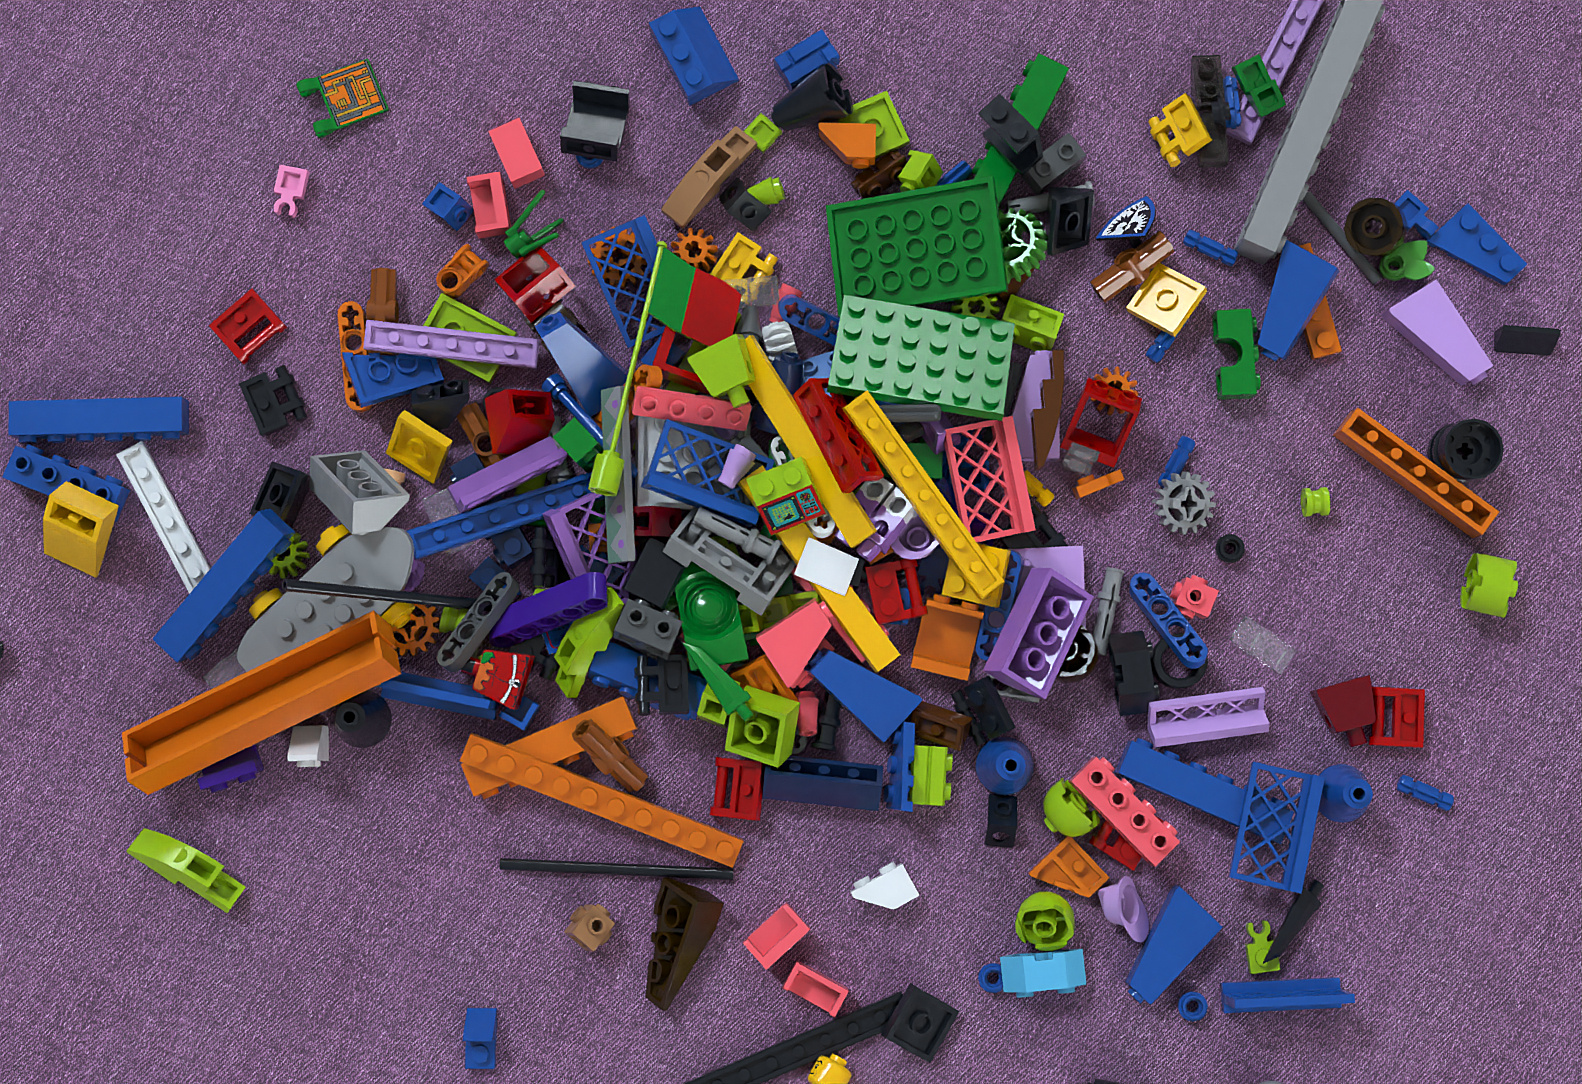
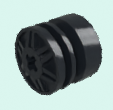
[1427,418,1504,483]

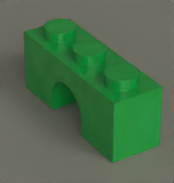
[1212,309,1261,400]
[553,417,604,473]

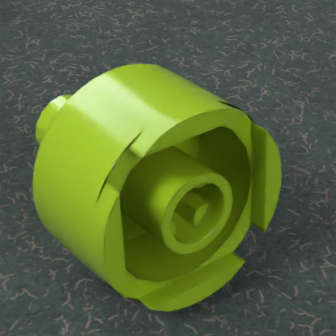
[1460,553,1518,618]

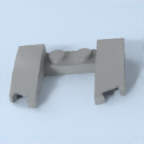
[663,507,796,616]

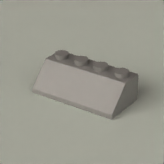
[309,450,410,536]

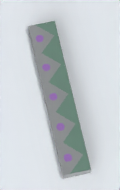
[601,386,635,564]

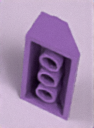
[983,568,1094,699]

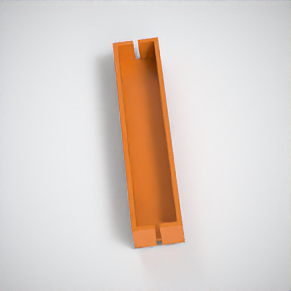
[122,610,401,795]

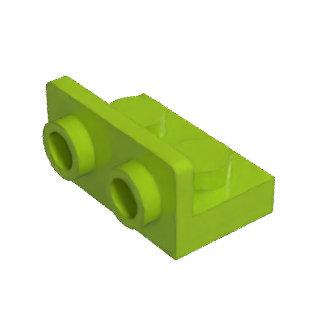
[1001,294,1064,351]

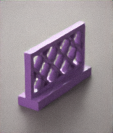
[542,492,638,604]

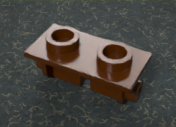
[851,151,907,199]

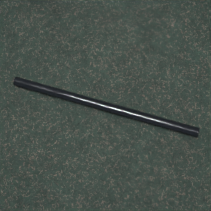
[282,579,492,611]
[500,858,734,880]

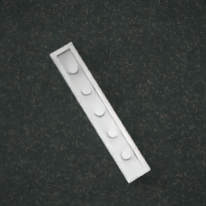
[116,441,211,594]

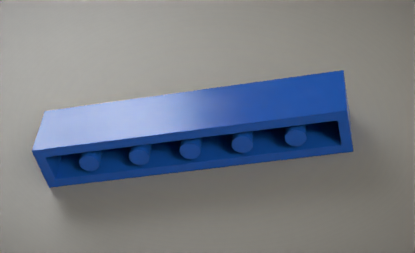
[8,397,189,444]
[153,509,295,663]
[1114,738,1294,844]

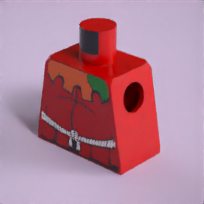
[461,649,535,710]

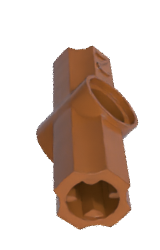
[1090,231,1175,303]
[366,268,399,355]
[457,402,508,468]
[572,719,648,792]

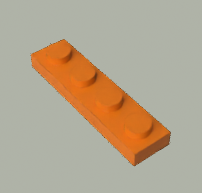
[1281,243,1342,360]

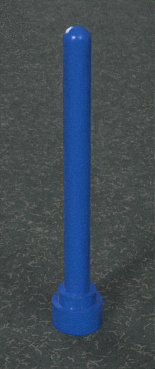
[542,373,638,478]

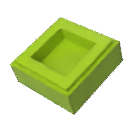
[743,113,782,154]

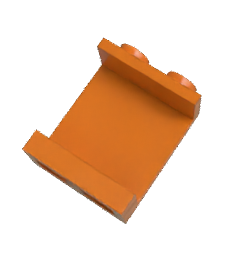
[910,594,984,681]

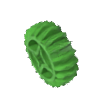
[999,207,1048,284]

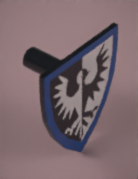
[1096,196,1156,248]

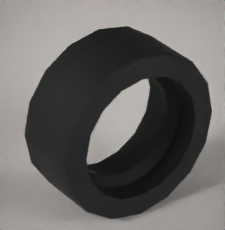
[1150,633,1208,689]

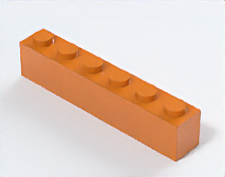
[1333,407,1499,538]
[461,696,638,800]

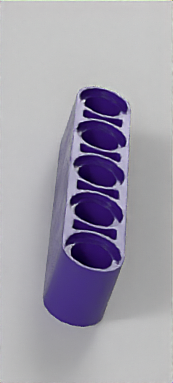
[489,572,608,648]

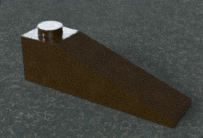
[645,877,724,1011]

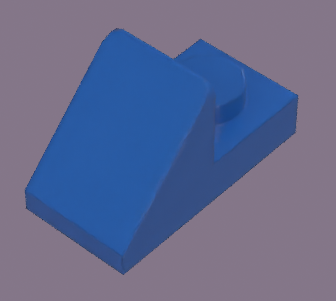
[463,1008,497,1069]

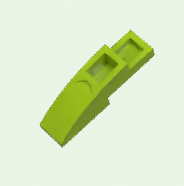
[554,586,624,698]
[126,828,246,913]

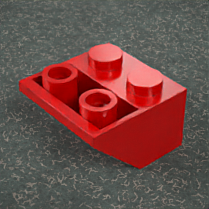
[484,389,555,455]

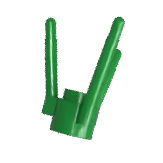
[504,189,564,259]

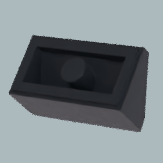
[1494,325,1561,356]

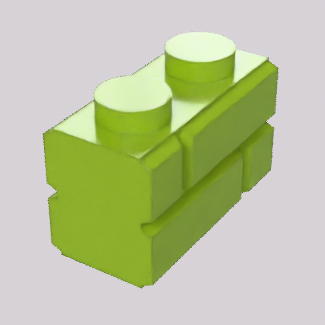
[908,745,953,806]

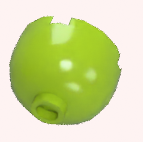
[1043,778,1100,837]
[1015,891,1075,951]

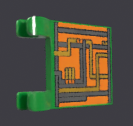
[296,59,389,138]

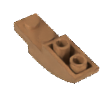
[661,126,757,229]

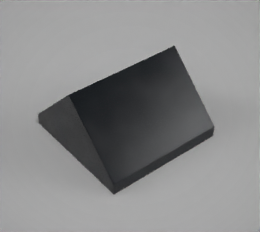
[1045,187,1094,256]
[249,461,310,528]
[618,537,685,610]

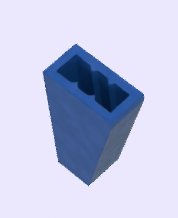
[1258,240,1339,362]
[535,311,628,417]
[804,647,923,743]
[1125,885,1223,1005]

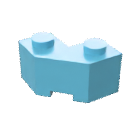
[1000,949,1086,998]

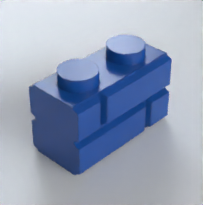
[774,29,840,91]

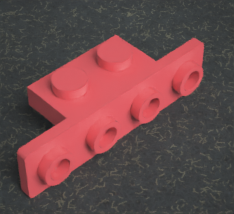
[632,386,752,431]

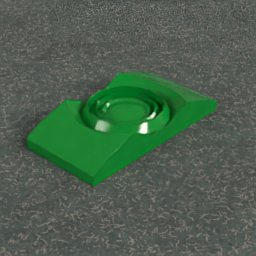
[675,546,749,672]

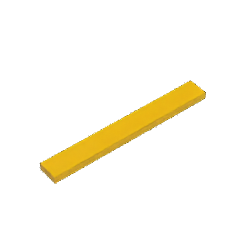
[745,335,877,548]
[842,390,1005,599]
[737,465,900,673]

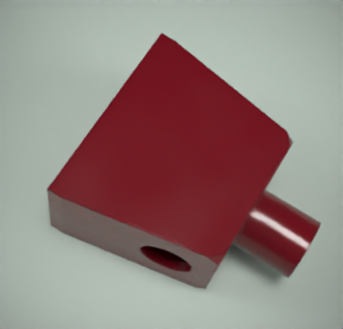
[633,506,685,538]
[1310,675,1376,747]

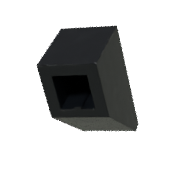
[411,379,470,430]

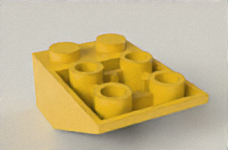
[43,481,119,577]

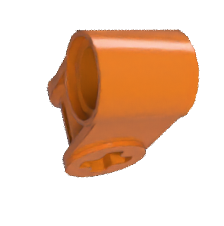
[436,244,489,299]

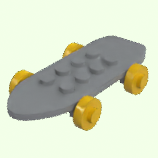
[237,524,415,672]

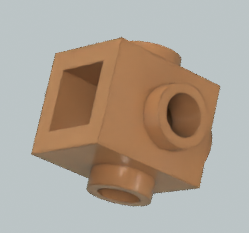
[564,904,615,952]

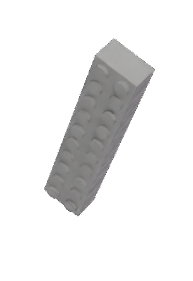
[1233,0,1386,265]

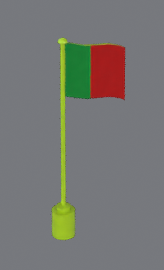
[588,241,742,497]

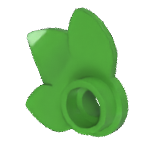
[1379,240,1435,281]

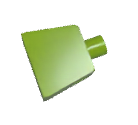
[687,334,755,409]

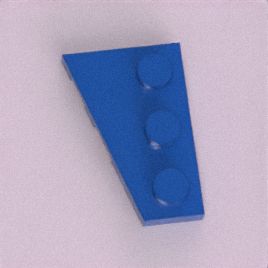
[1427,203,1527,285]
[342,352,444,408]
[883,722,915,812]

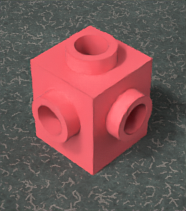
[1170,575,1219,619]

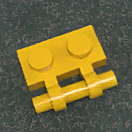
[1148,93,1212,167]
[710,232,778,306]

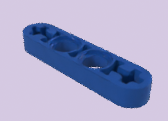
[976,550,1024,661]
[1129,573,1208,669]

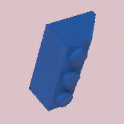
[649,7,739,106]

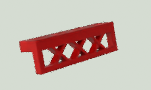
[793,378,884,493]

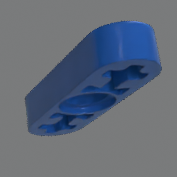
[778,294,840,346]

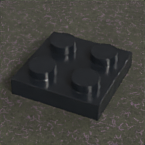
[881,983,960,1063]

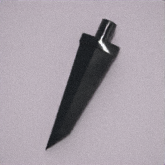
[1263,880,1324,964]

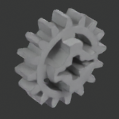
[1152,472,1216,535]

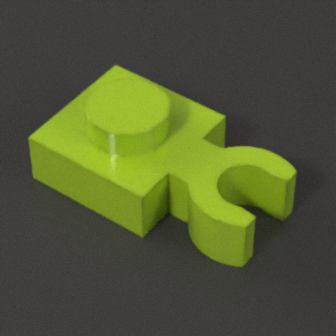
[1245,920,1280,974]

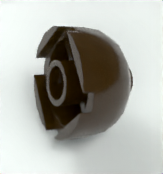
[1055,625,1098,683]

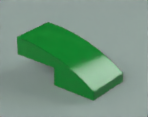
[1231,54,1286,118]

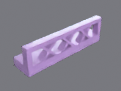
[1147,687,1270,747]

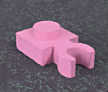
[274,165,310,218]

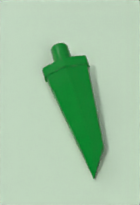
[682,642,754,722]

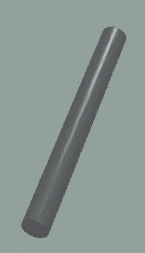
[1303,191,1382,285]

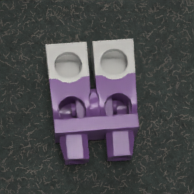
[835,478,918,562]

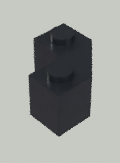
[1108,630,1159,716]

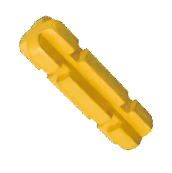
[1024,470,1055,507]

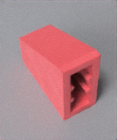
[756,598,833,688]

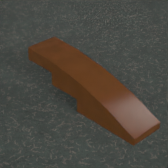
[1030,349,1064,471]

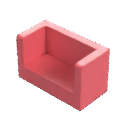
[488,118,545,189]
[466,171,511,239]
[743,902,810,970]
[783,960,849,1017]

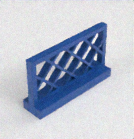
[581,215,666,348]
[641,419,775,527]
[377,672,499,720]
[1228,762,1325,894]
[1220,977,1355,1013]

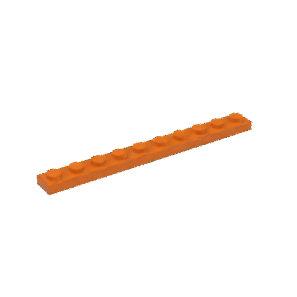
[460,732,744,868]

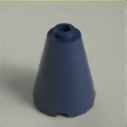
[749,351,805,434]

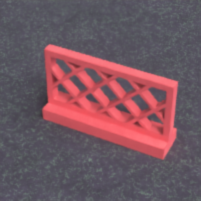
[944,416,1036,542]

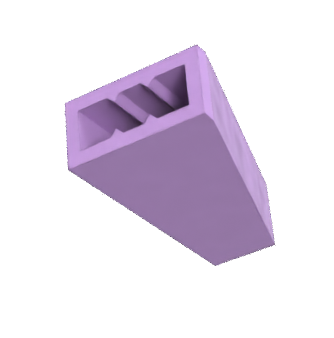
[1382,279,1493,386]
[1011,350,1060,462]

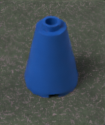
[976,737,1034,795]
[1319,764,1373,823]

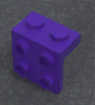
[197,744,264,793]

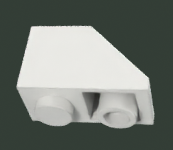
[288,725,329,767]
[850,861,919,910]

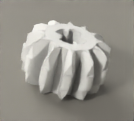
[761,321,798,364]

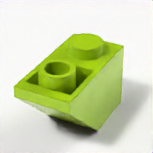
[697,680,740,729]

